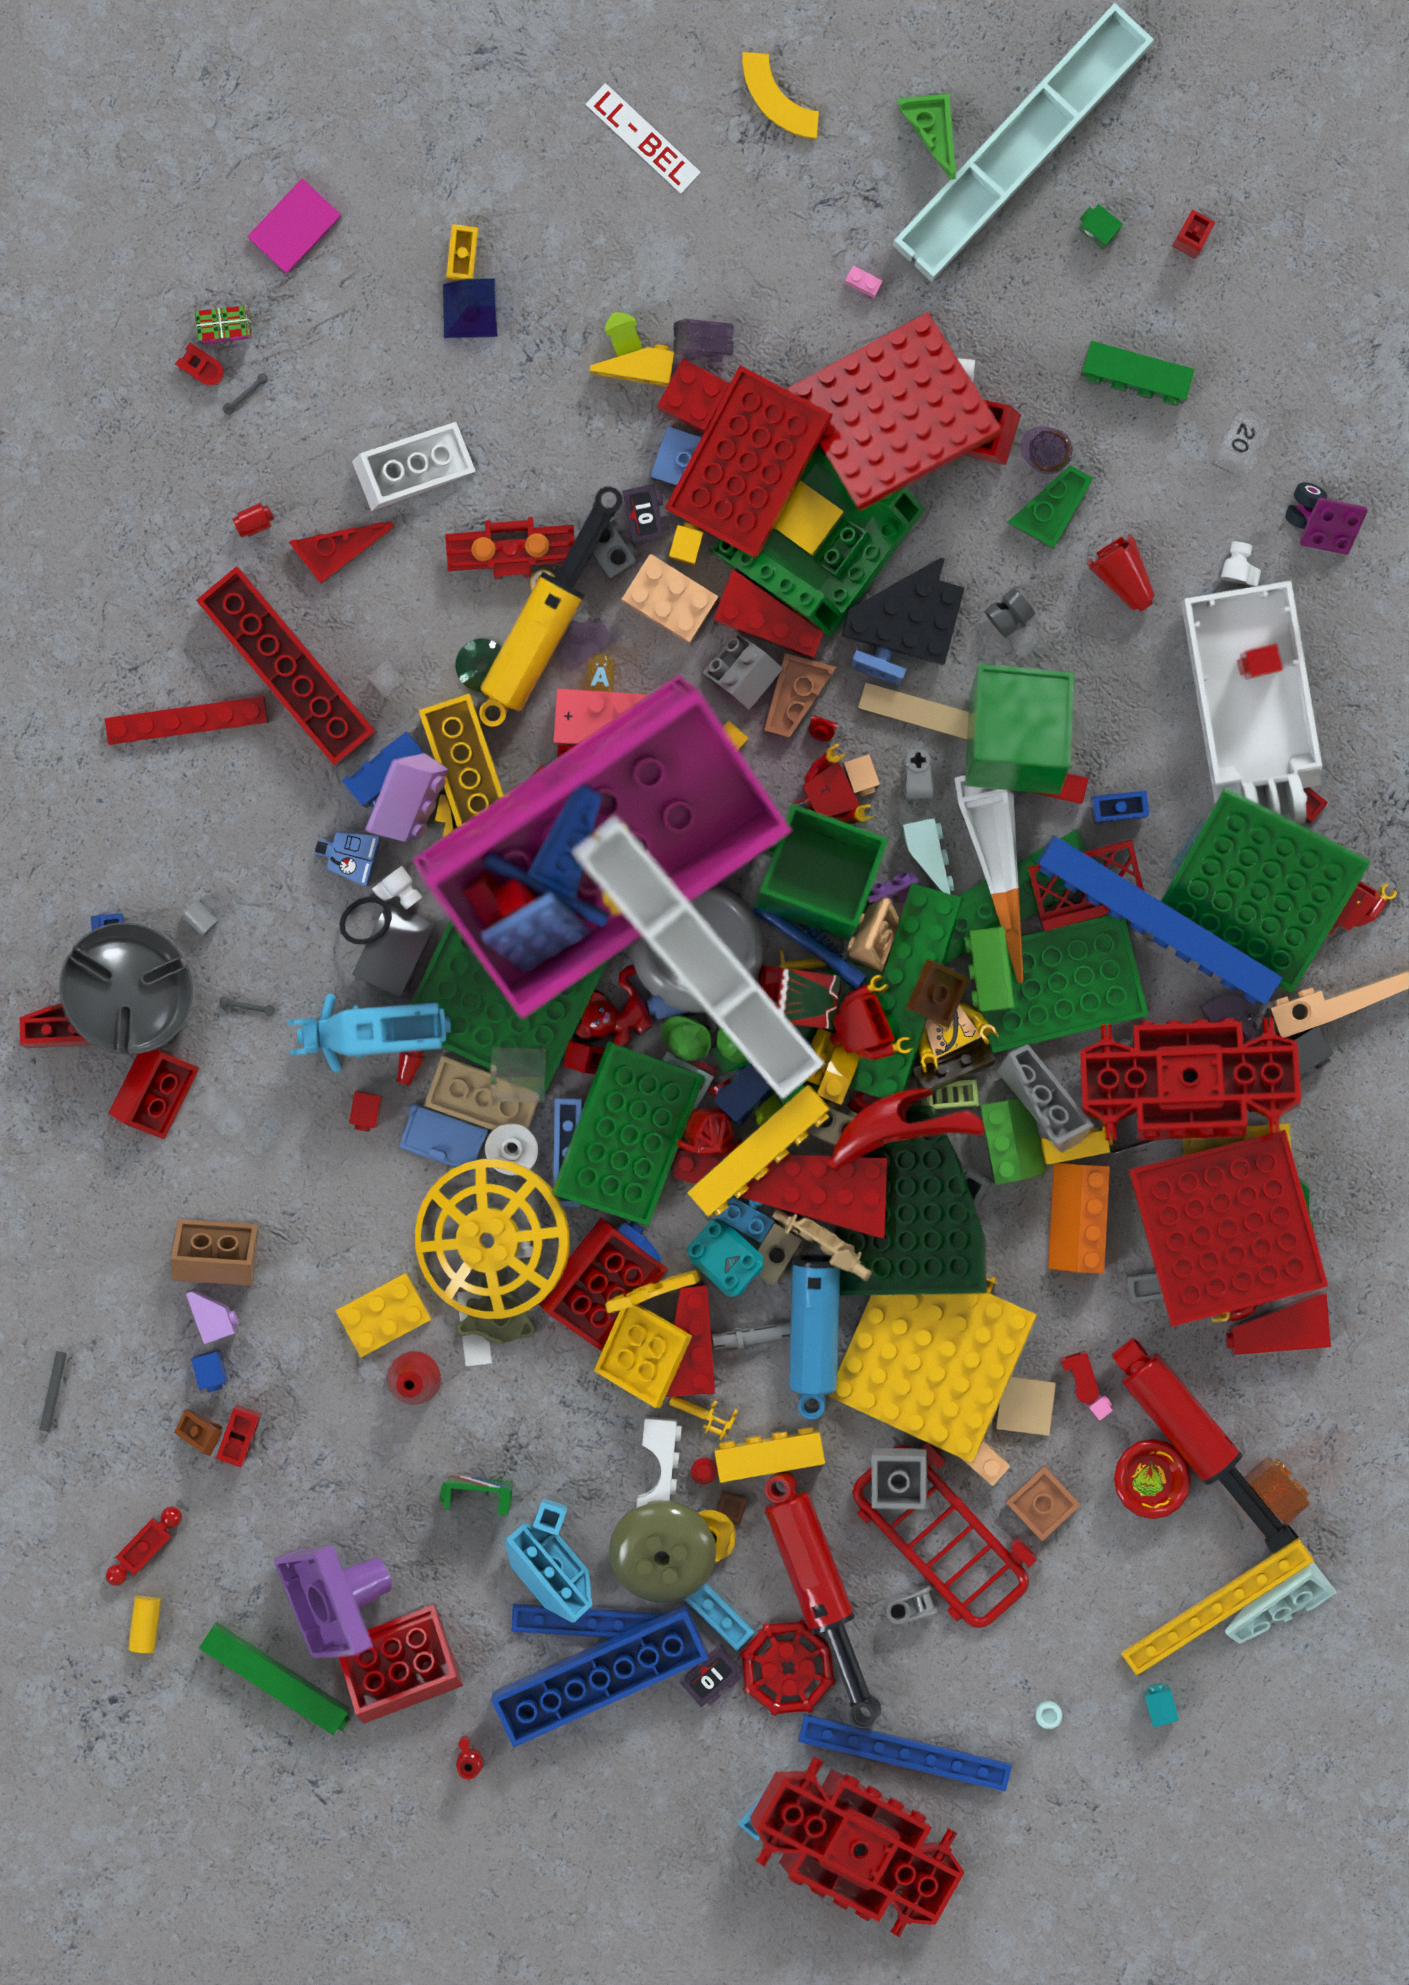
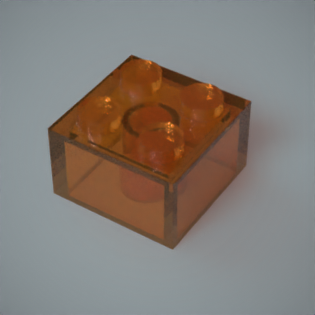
[1244,1456,1311,1525]

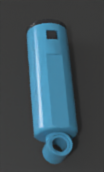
[789,1254,840,1420]

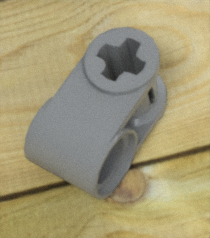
[904,748,933,800]
[884,1585,938,1624]

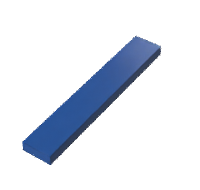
[511,1604,665,1638]

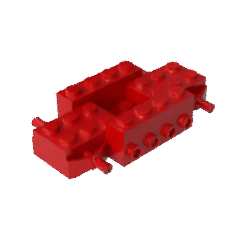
[1080,1018,1301,1141]
[750,1756,965,1937]

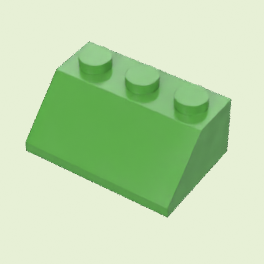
[964,927,1014,1011]
[979,1097,1046,1185]

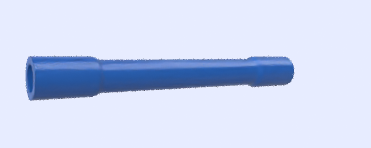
[482,851,610,928]
[753,907,868,988]

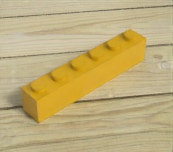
[687,1085,831,1217]

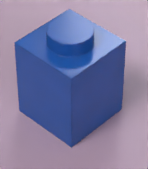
[191,1350,228,1393]

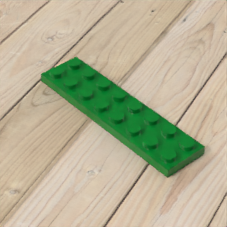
[850,883,964,1098]

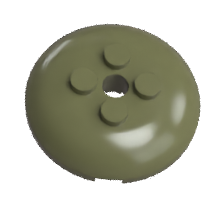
[609,1500,716,1603]

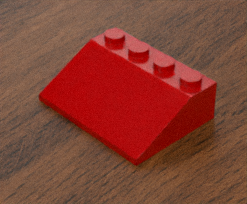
[539,1217,668,1351]
[338,1604,463,1724]

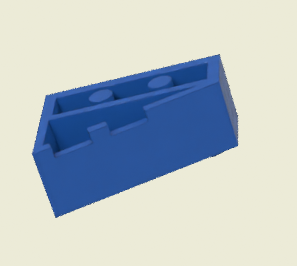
[342,731,425,808]

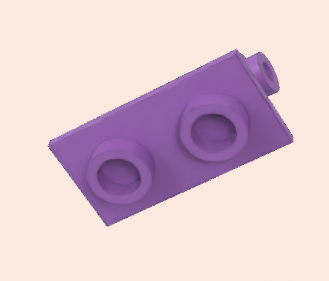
[868,871,919,906]

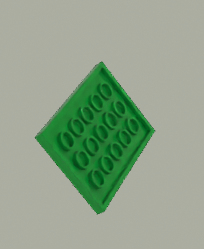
[968,915,1149,1053]
[551,1042,705,1226]

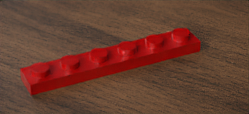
[105,696,268,745]

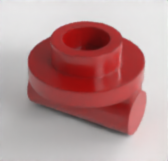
[808,715,838,741]

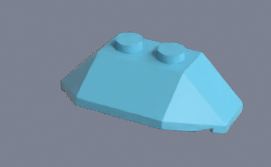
[504,1523,593,1623]

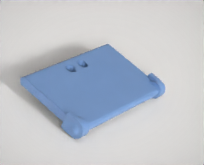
[399,1103,488,1173]

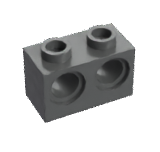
[592,519,638,581]

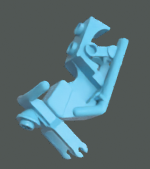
[287,993,451,1073]

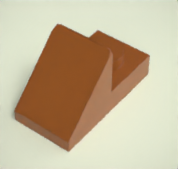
[174,1409,222,1456]

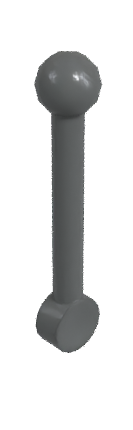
[223,373,268,415]
[220,997,275,1016]

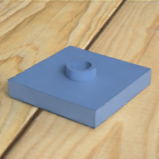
[650,426,702,486]

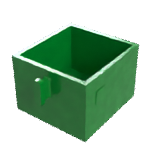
[965,664,1074,795]
[754,804,889,941]

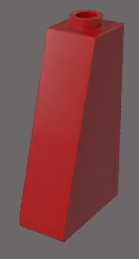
[1225,1292,1331,1355]

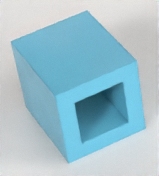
[533,1498,568,1536]

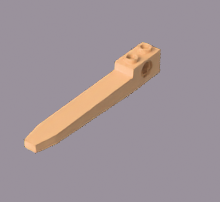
[1267,970,1409,1038]

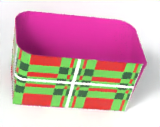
[194,305,252,344]

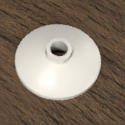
[485,1123,538,1175]

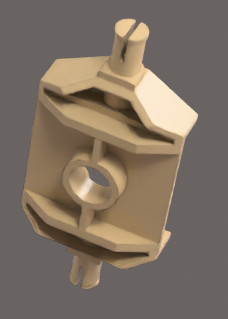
[772,1209,872,1281]

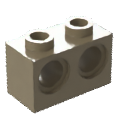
[807,1099,857,1145]

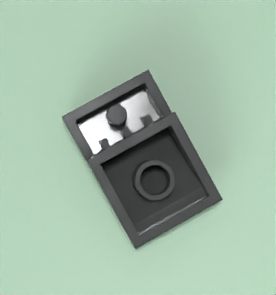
[352,902,436,997]

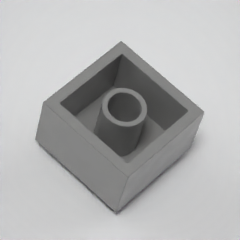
[872,1448,927,1509]

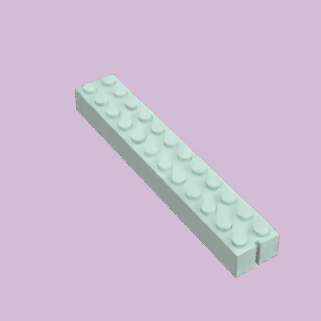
[893,3,1154,282]

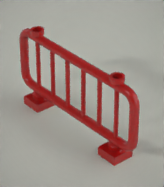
[852,1441,1037,1628]

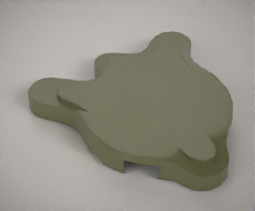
[456,1273,535,1344]

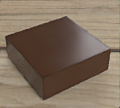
[716,1490,748,1524]

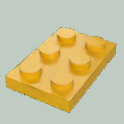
[336,1272,432,1357]

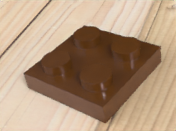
[906,959,970,1028]

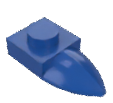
[618,1220,661,1262]

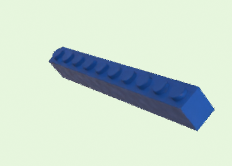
[1036,835,1283,1005]

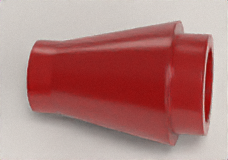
[396,1050,425,1085]

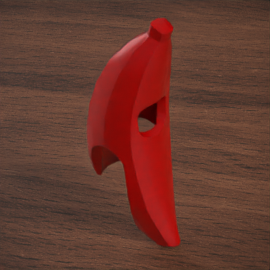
[826,1088,985,1171]

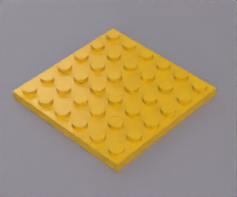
[827,1292,1038,1463]

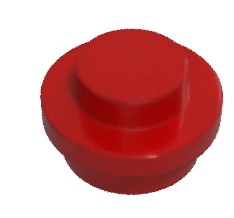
[691,1457,717,1485]

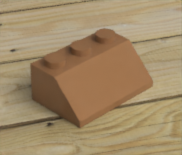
[171,1219,258,1286]

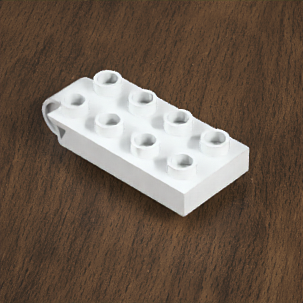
[1181,581,1322,824]

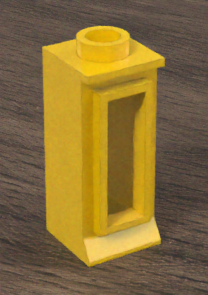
[1040,1125,1113,1165]

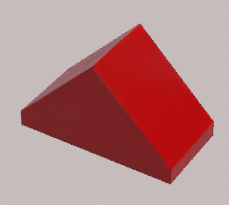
[1172,209,1215,259]

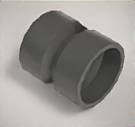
[984,587,1035,638]

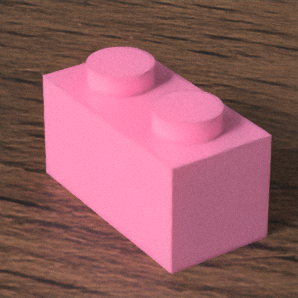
[845,266,883,298]
[1086,1394,1113,1421]

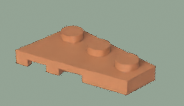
[764,653,837,738]

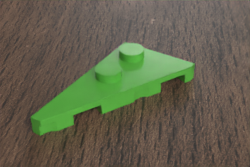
[898,94,956,180]

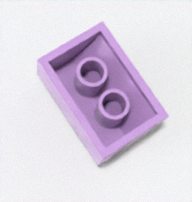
[366,753,448,842]

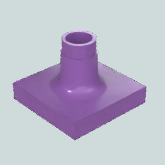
[273,1545,392,1658]

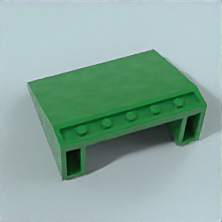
[711,443,926,639]

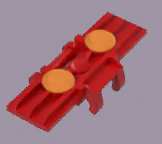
[445,517,575,580]

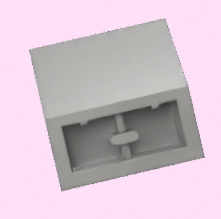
[703,632,783,710]

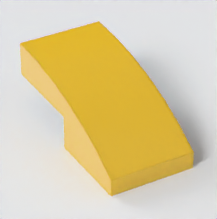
[435,794,454,837]

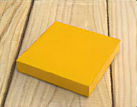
[774,480,844,556]

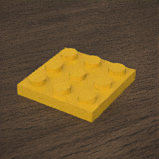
[594,1304,692,1408]

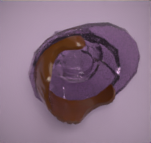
[1020,426,1073,474]

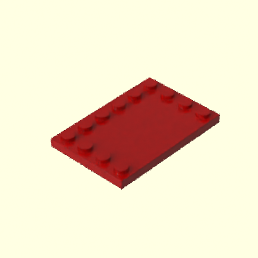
[664,365,834,558]

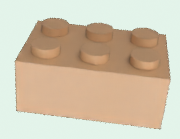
[622,554,718,644]

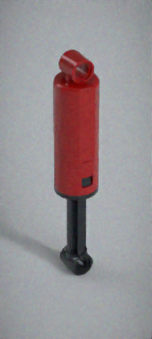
[1112,1337,1301,1554]
[764,1471,882,1729]

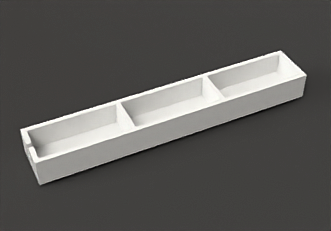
[572,816,824,1099]

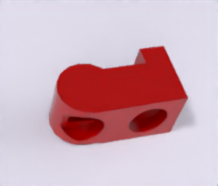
[1059,1350,1099,1403]

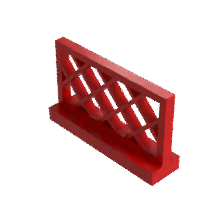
[1028,839,1144,931]

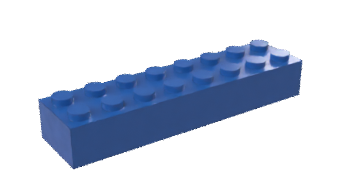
[491,1604,708,1748]

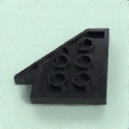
[841,558,965,666]

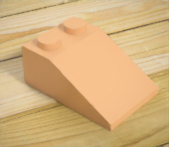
[847,898,900,973]

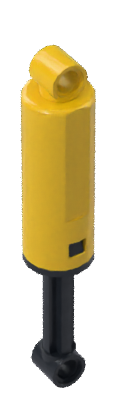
[479,486,623,727]

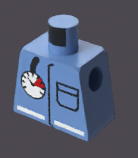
[315,832,381,886]

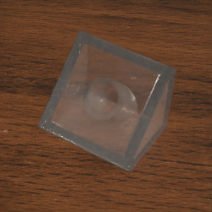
[490,1047,546,1102]

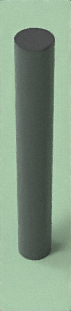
[39,1351,67,1432]

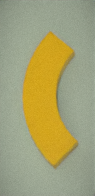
[742,52,819,140]
[605,1269,702,1313]

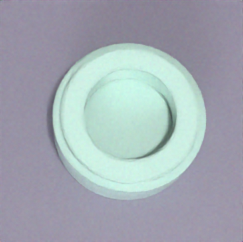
[1035,1701,1062,1729]

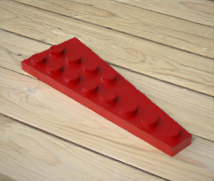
[673,1151,888,1238]

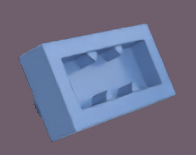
[849,647,906,686]

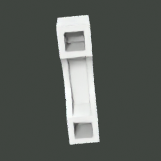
[637,1416,682,1508]

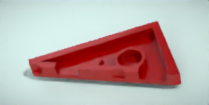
[289,521,395,584]

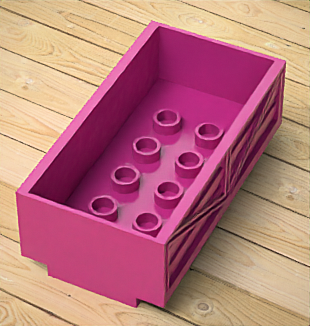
[412,674,791,1018]

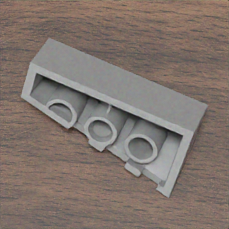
[997,1044,1094,1152]

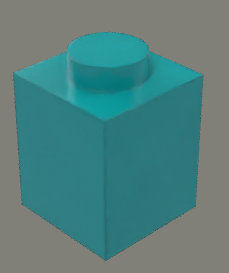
[1142,1683,1179,1727]

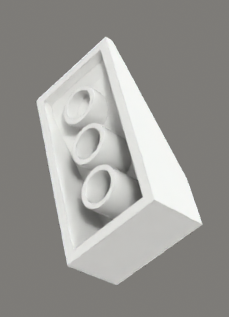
[352,422,476,511]

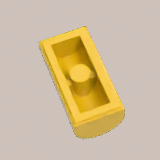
[445,224,478,283]
[128,1595,162,1653]

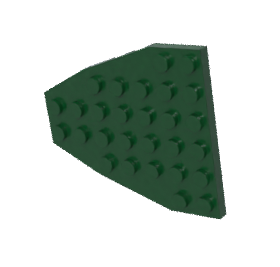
[830,1106,987,1296]

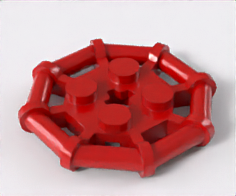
[739,1619,837,1716]

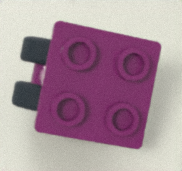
[1285,482,1368,555]

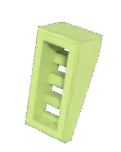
[921,1079,979,1109]

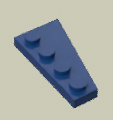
[527,783,602,901]

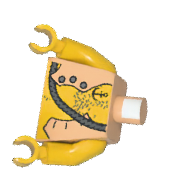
[918,1003,999,1072]

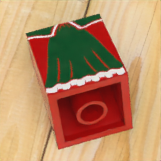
[758,965,842,1029]

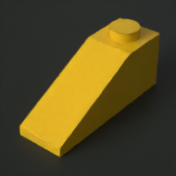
[590,344,675,387]
[816,1046,859,1105]

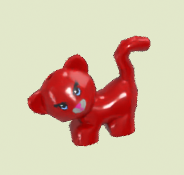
[576,964,654,1047]

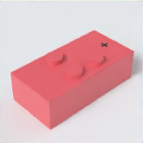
[554,689,648,745]

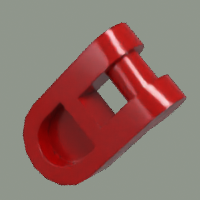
[175,342,224,386]

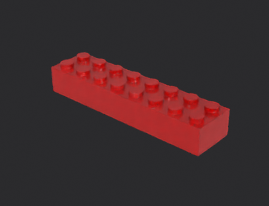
[196,566,378,767]

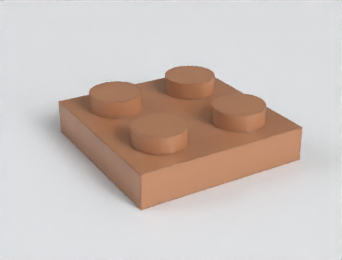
[1005,1465,1081,1541]

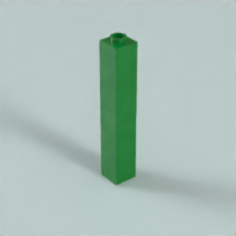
[199,1621,350,1735]

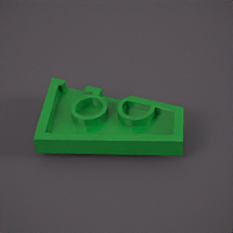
[1007,465,1093,549]

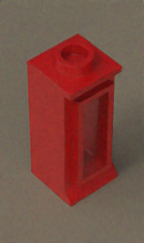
[461,870,504,929]

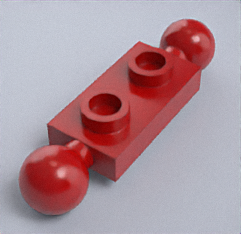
[106,1507,182,1586]

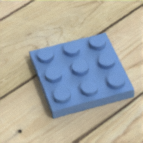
[481,893,591,973]

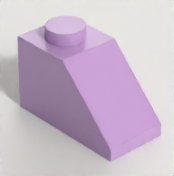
[186,1290,239,1344]

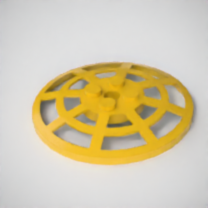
[415,1159,570,1319]

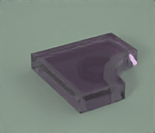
[556,618,615,671]

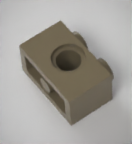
[757,1221,804,1286]

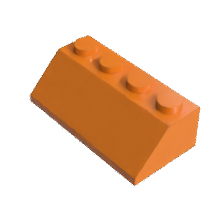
[1048,1162,1110,1274]

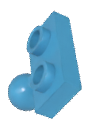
[715,1196,775,1243]

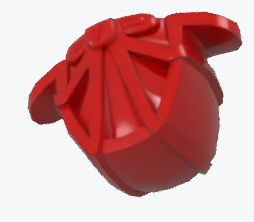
[677,1108,743,1154]

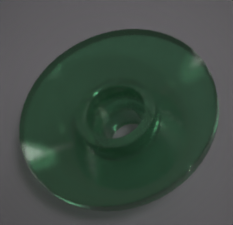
[455,638,501,692]

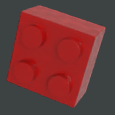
[657,358,730,434]

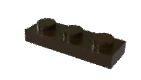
[912,1039,996,1092]

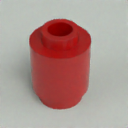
[232,502,274,538]

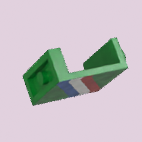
[439,1475,513,1515]

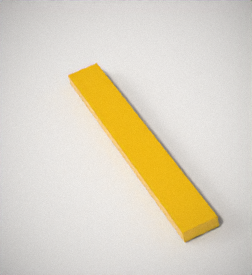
[1121,1538,1314,1676]

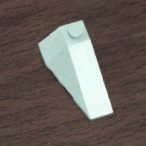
[1225,1562,1337,1644]

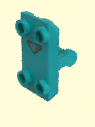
[686,1219,764,1297]

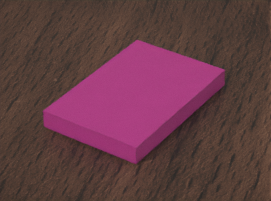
[247,178,342,274]

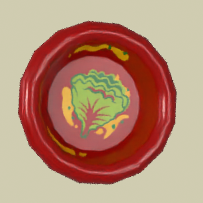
[1114,1439,1191,1519]

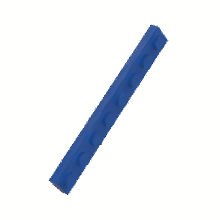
[798,1714,1012,1792]

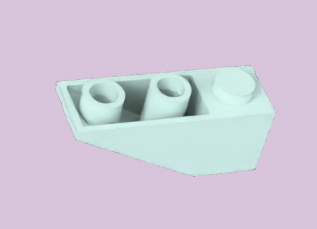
[902,818,954,895]

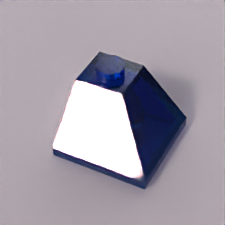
[443,278,498,338]

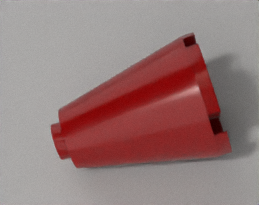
[1086,534,1155,611]
[387,1351,441,1405]

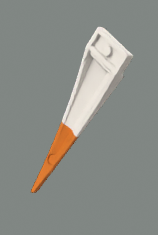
[955,775,1023,984]

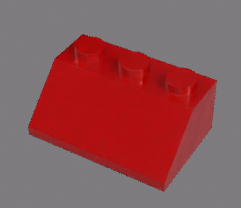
[108,1048,200,1139]

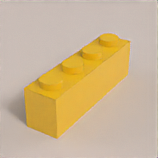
[714,1426,825,1483]

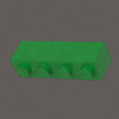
[1080,341,1195,406]

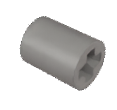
[181,900,218,937]

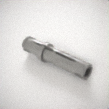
[712,1321,791,1351]

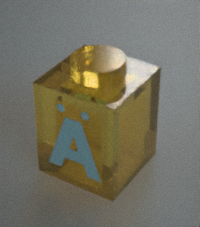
[586,654,615,692]

